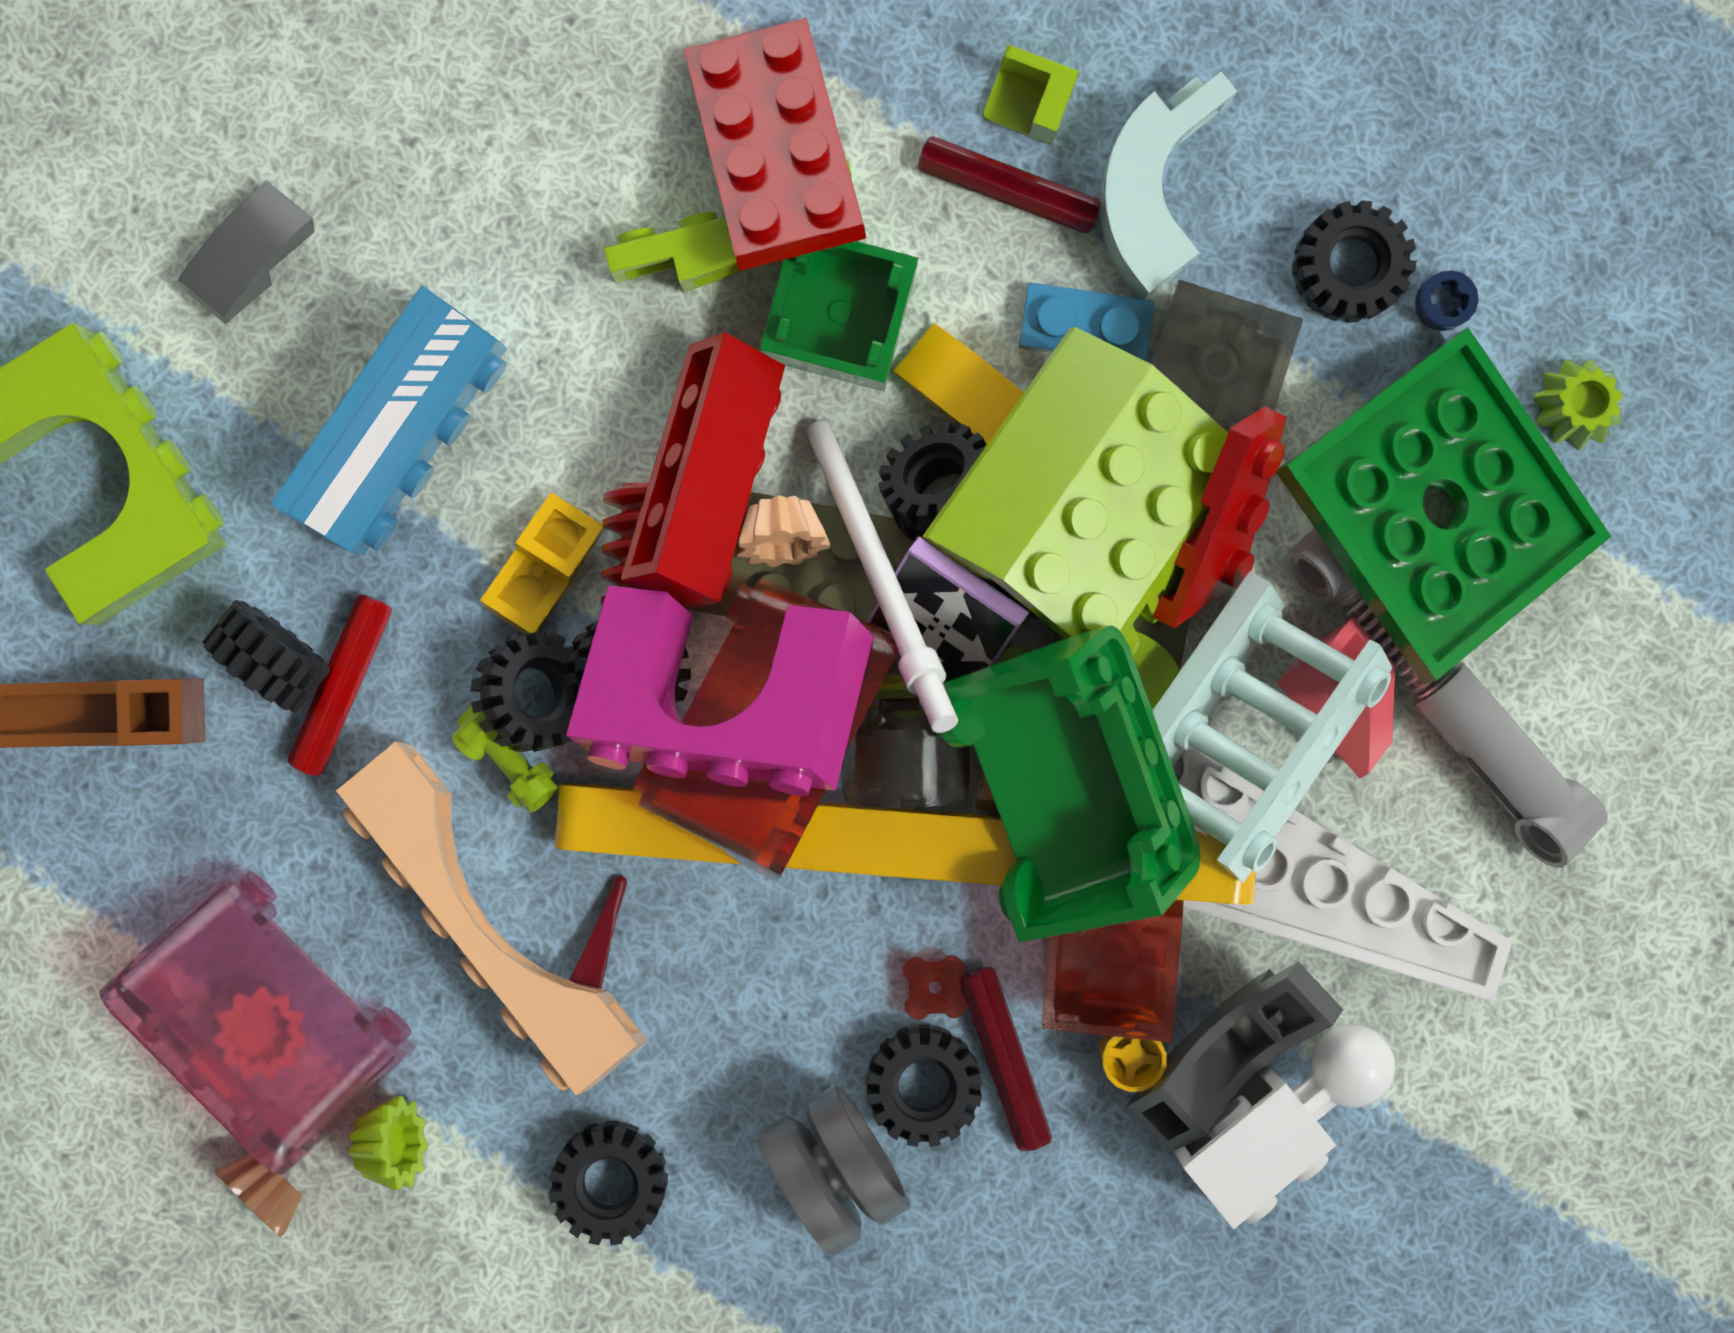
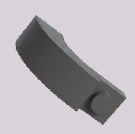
[1125,962,1344,1154]

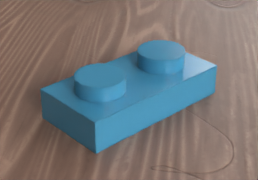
[1019,282,1155,361]

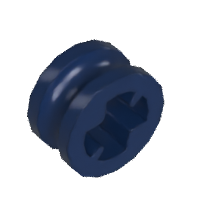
[1415,270,1479,331]

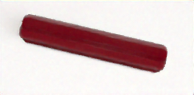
[918,136,1101,233]
[960,967,1052,1151]

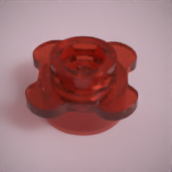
[903,955,967,1020]

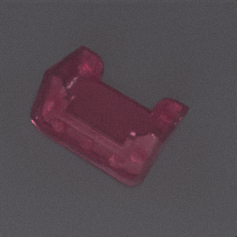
[99,869,416,1175]

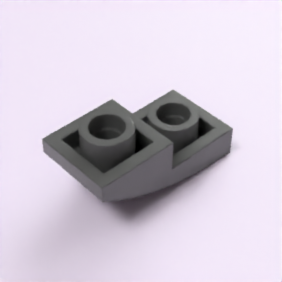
[178,180,315,324]

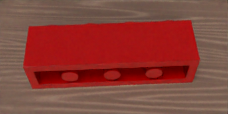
[621,332,786,609]

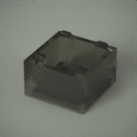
[1147,279,1303,432]

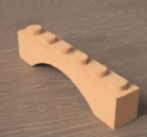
[336,741,648,1095]

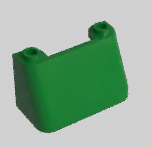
[935,625,1201,942]

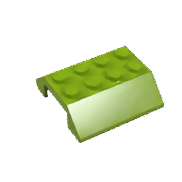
[922,327,1228,656]

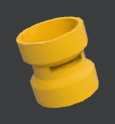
[1100,1016,1167,1092]

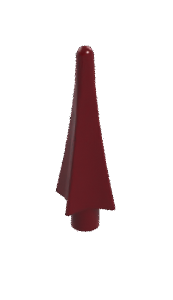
[569,875,627,989]

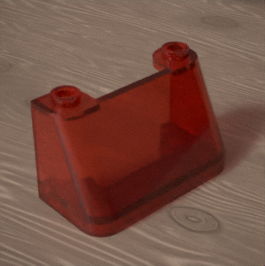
[632,578,899,883]

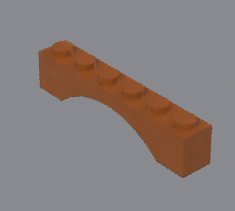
[0,678,206,748]

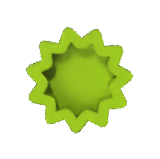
[1533,360,1624,450]
[349,1096,428,1190]

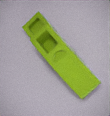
[604,159,852,292]

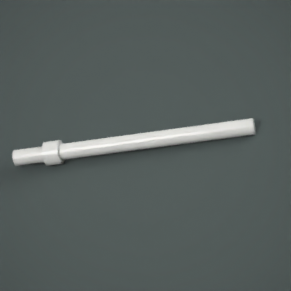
[806,420,958,733]

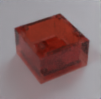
[1041,900,1184,1043]

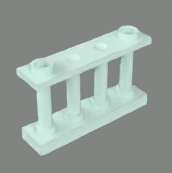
[1153,571,1393,883]

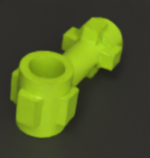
[452,705,559,813]

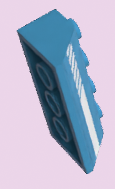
[270,285,507,555]

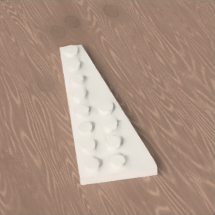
[1172,749,1513,1002]

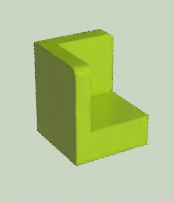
[983,45,1080,146]

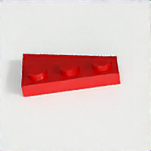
[1153,407,1287,628]

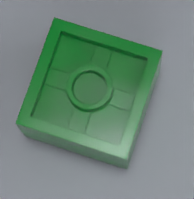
[760,241,919,392]

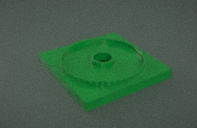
[1276,328,1612,684]

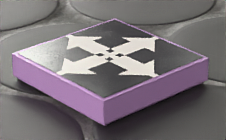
[864,537,1029,683]

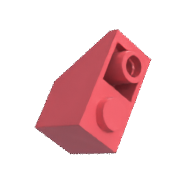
[1276,617,1395,779]

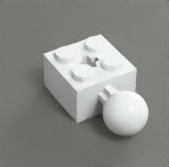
[1173,1024,1395,1229]

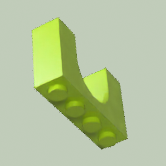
[0,323,227,625]

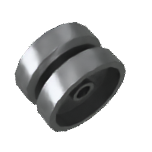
[758,1084,911,1257]

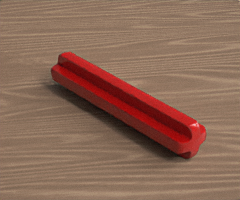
[288,595,392,776]

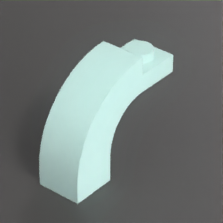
[1099,71,1237,299]

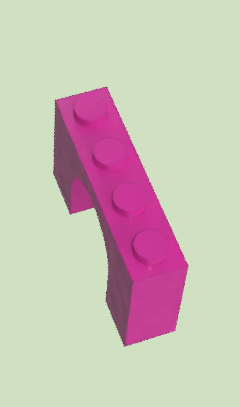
[566,586,873,796]

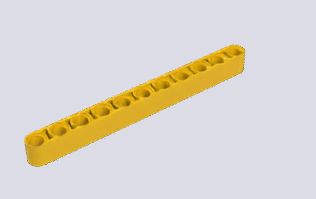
[555,783,1256,905]

